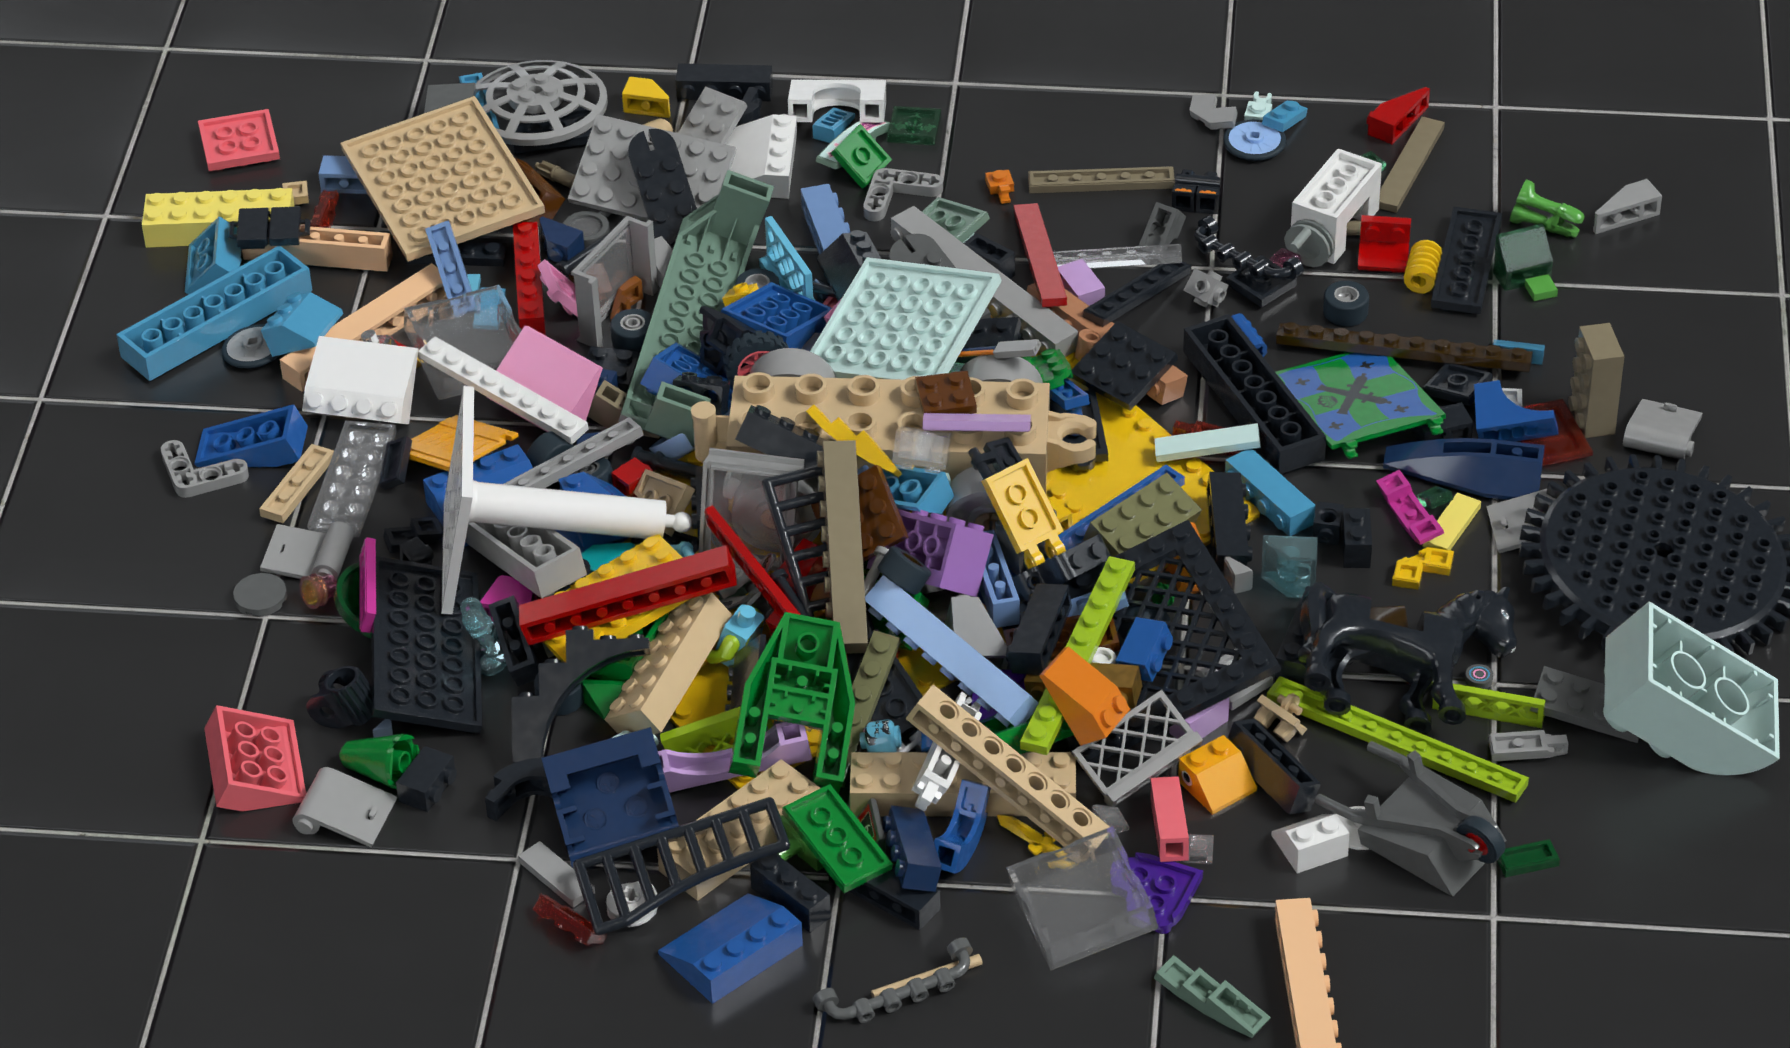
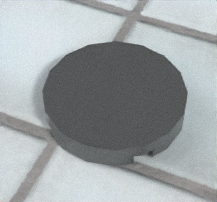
[233,573,287,617]

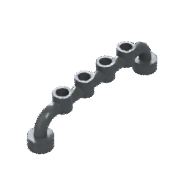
[813,937,973,1023]

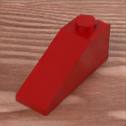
[1366,87,1430,145]

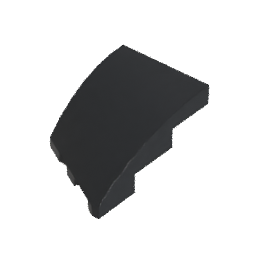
[699,306,763,376]

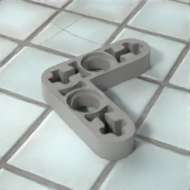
[863,168,943,221]
[161,440,249,498]

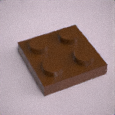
[915,371,977,416]

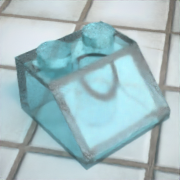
[1261,535,1317,598]

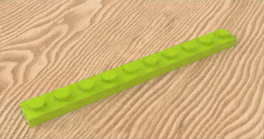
[1020,556,1135,755]
[1267,676,1529,803]

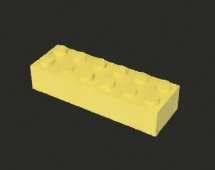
[142,188,295,248]

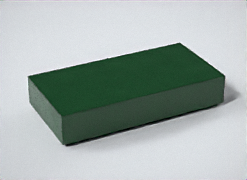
[1497,839,1560,878]

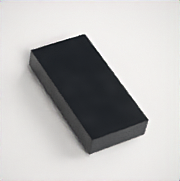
[379,436,412,490]

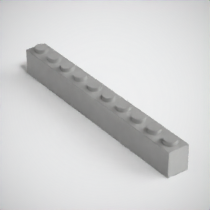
[890,206,1078,357]

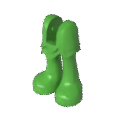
[1510,179,1585,237]

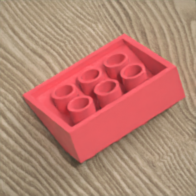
[204,705,306,812]

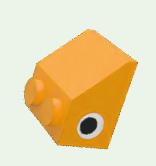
[1178,735,1257,815]

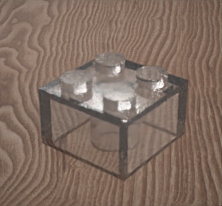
[892,426,953,473]

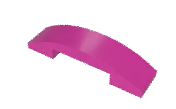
[1376,470,1444,545]

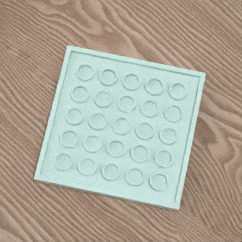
[810,257,1002,380]

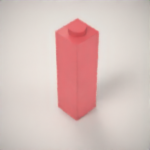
[1151,776,1189,862]

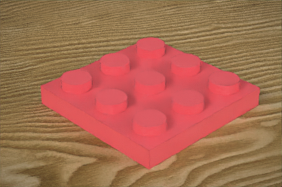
[198,109,280,171]

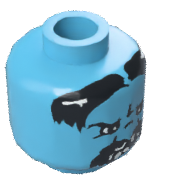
[860,720,902,752]

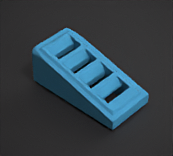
[812,107,855,143]

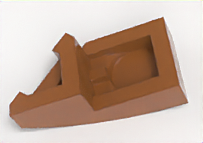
[610,275,643,321]

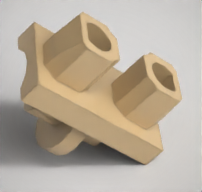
[1254,693,1307,742]

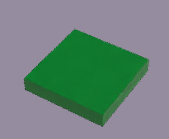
[830,123,892,189]

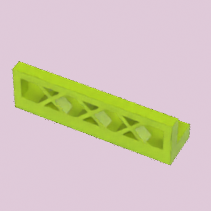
[1432,684,1545,728]
[660,707,775,753]

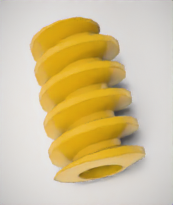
[1403,240,1442,294]

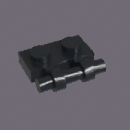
[968,437,1022,480]

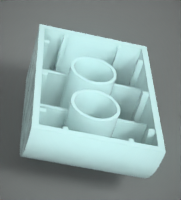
[1603,602,1780,775]

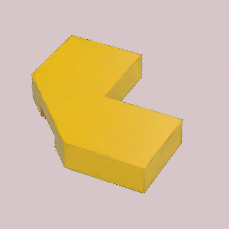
[1392,547,1454,590]

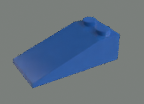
[194,404,308,467]

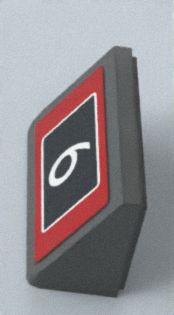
[857,798,886,854]

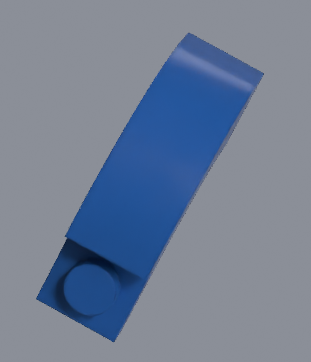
[934,779,991,873]

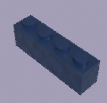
[882,805,942,892]

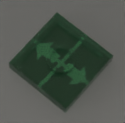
[887,106,941,145]

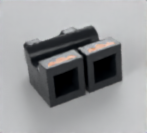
[1172,169,1220,214]

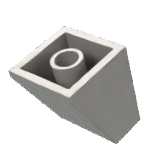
[945,595,1008,680]

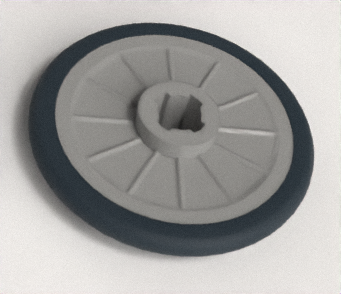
[222,324,280,368]

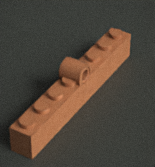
[1027,283,1188,405]

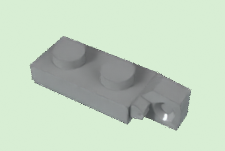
[1488,730,1568,761]

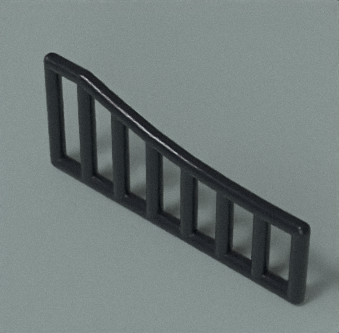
[762,465,875,634]
[573,797,790,936]

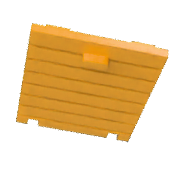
[409,415,519,471]

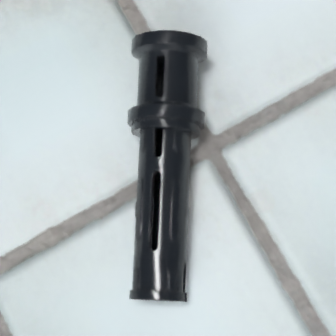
[631,446,698,480]

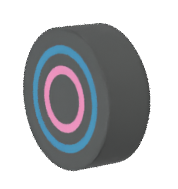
[1465,664,1493,689]

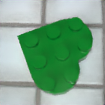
[1022,349,1073,390]

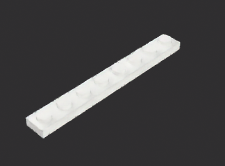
[418,337,589,445]

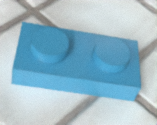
[1262,100,1308,132]

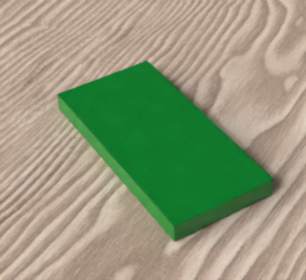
[782,784,893,893]

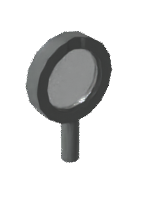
[563,211,612,248]

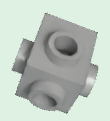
[1184,268,1229,308]

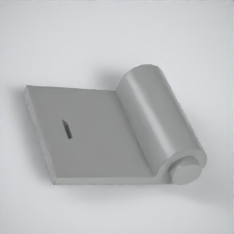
[1623,399,1703,459]
[1486,489,1556,553]
[260,521,354,584]
[293,767,397,848]

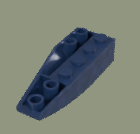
[1383,438,1545,500]

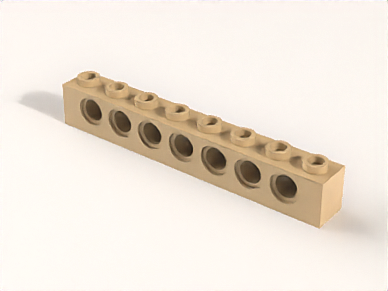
[906,685,1110,861]

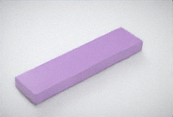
[923,413,1031,432]

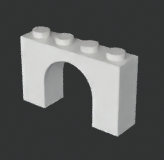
[788,80,886,123]

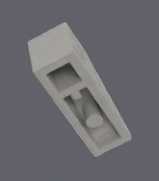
[1593,179,1662,234]

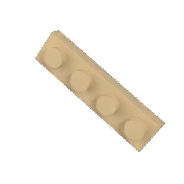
[259,444,335,523]

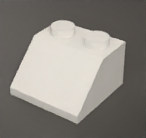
[1271,814,1350,873]

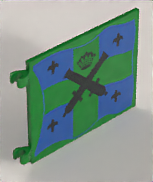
[1276,352,1446,459]

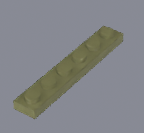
[842,631,901,788]

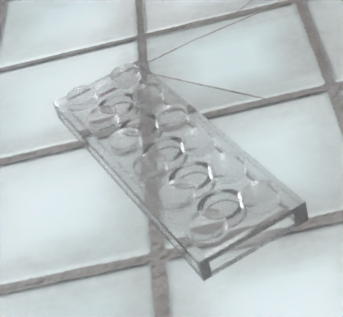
[307,420,397,537]

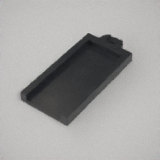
[1050,388,1108,471]

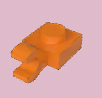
[985,170,1014,204]

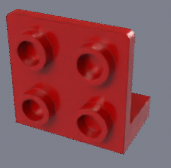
[1358,215,1411,273]

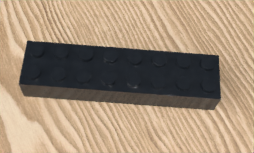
[1183,314,1326,474]

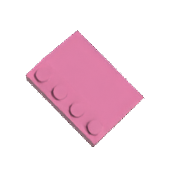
[487,326,603,432]

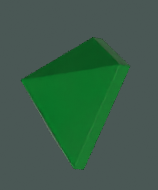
[583,679,626,719]

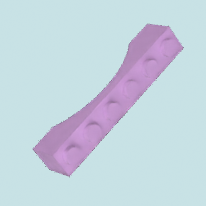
[658,722,812,792]

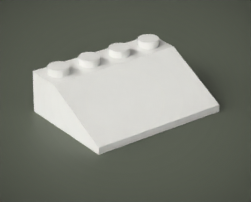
[726,114,797,199]
[302,336,418,424]

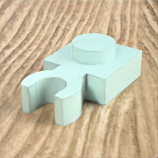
[1244,91,1272,120]

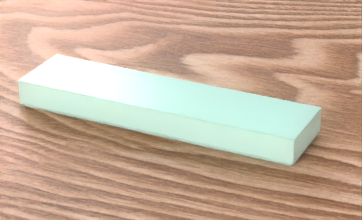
[1155,423,1260,462]

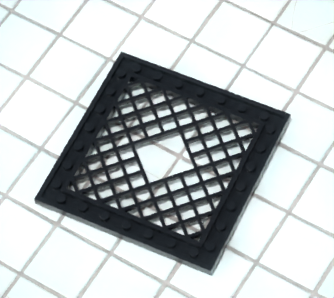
[1001,520,1281,771]

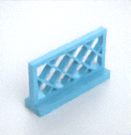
[759,216,816,301]

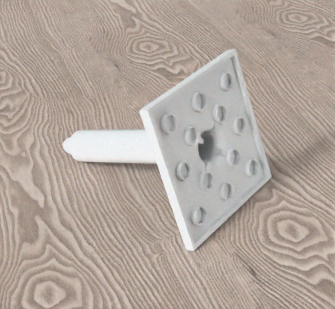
[441,386,692,614]

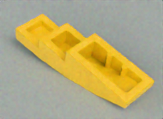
[806,404,902,477]

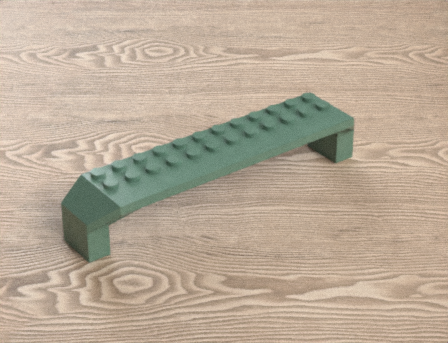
[618,170,774,447]

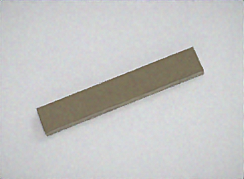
[1379,117,1445,213]
[1028,166,1175,193]

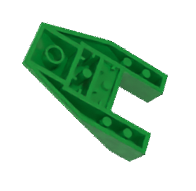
[728,612,855,793]

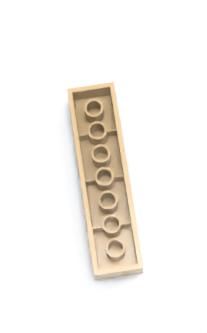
[850,752,1076,816]

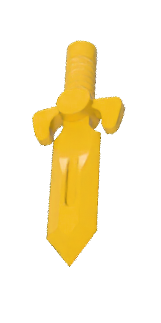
[997,815,1072,863]

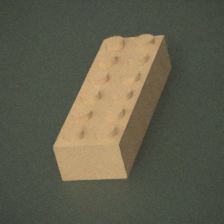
[604,593,732,735]
[657,759,820,901]

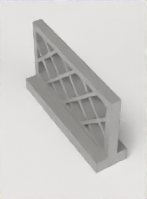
[1071,689,1203,809]

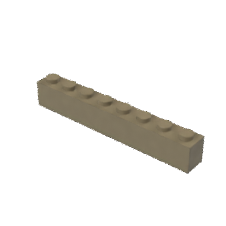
[817,440,868,654]

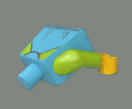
[701,604,765,668]

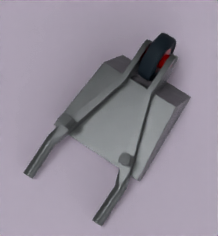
[1315,741,1507,897]

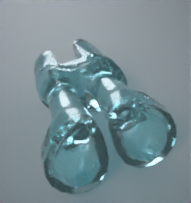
[460,597,507,676]

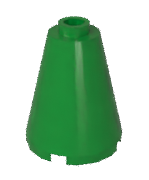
[339,734,420,789]

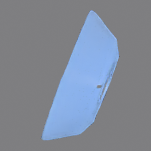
[649,433,695,460]

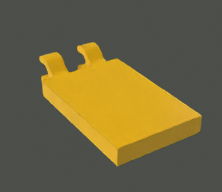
[981,458,1066,569]

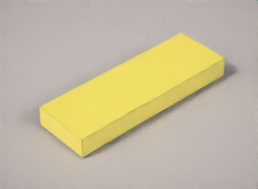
[1423,493,1481,550]

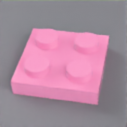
[537,259,578,317]

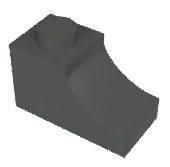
[1138,202,1186,257]

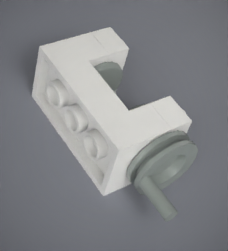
[1284,149,1382,267]

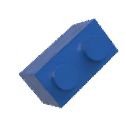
[1115,617,1173,682]

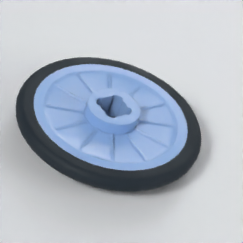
[1223,119,1286,161]

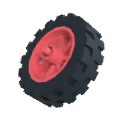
[723,330,789,386]

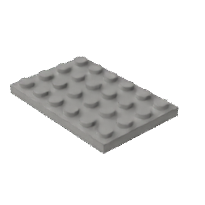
[568,114,736,221]

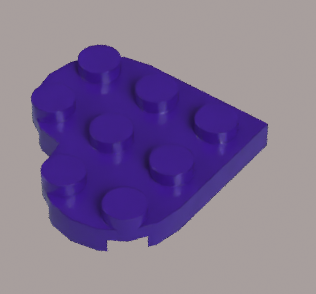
[1110,852,1203,934]

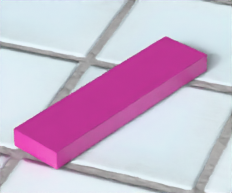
[359,537,376,633]

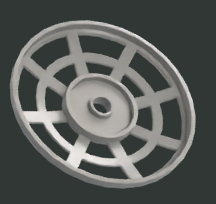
[475,60,608,146]

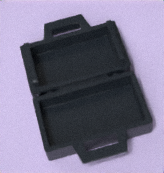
[228,206,311,249]

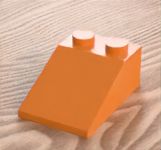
[1039,646,1130,746]

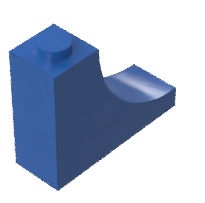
[1474,380,1558,442]

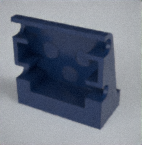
[541,727,679,868]

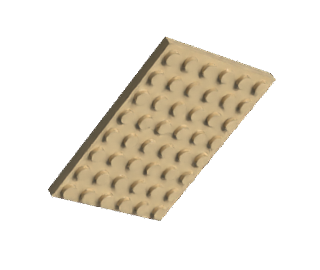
[341,96,545,262]

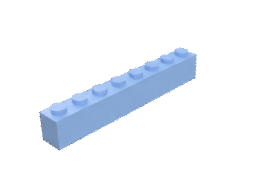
[865,575,1038,727]

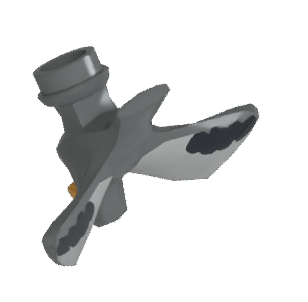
[720,553,776,624]

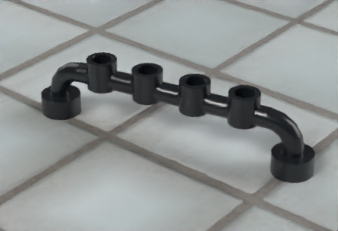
[1194,216,1304,279]

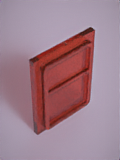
[1519,399,1593,466]

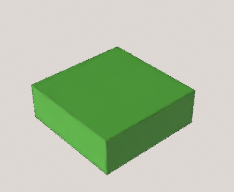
[1525,274,1558,301]

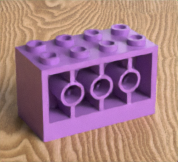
[867,508,994,597]

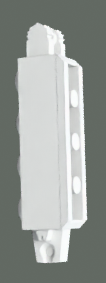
[912,692,982,811]

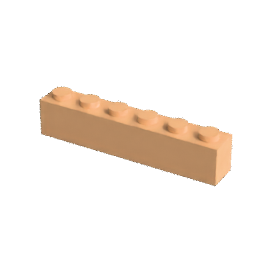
[242,226,393,272]

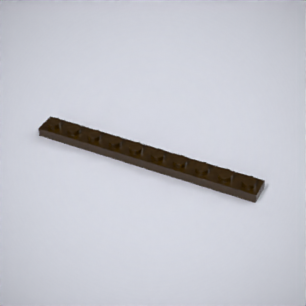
[1276,322,1533,372]

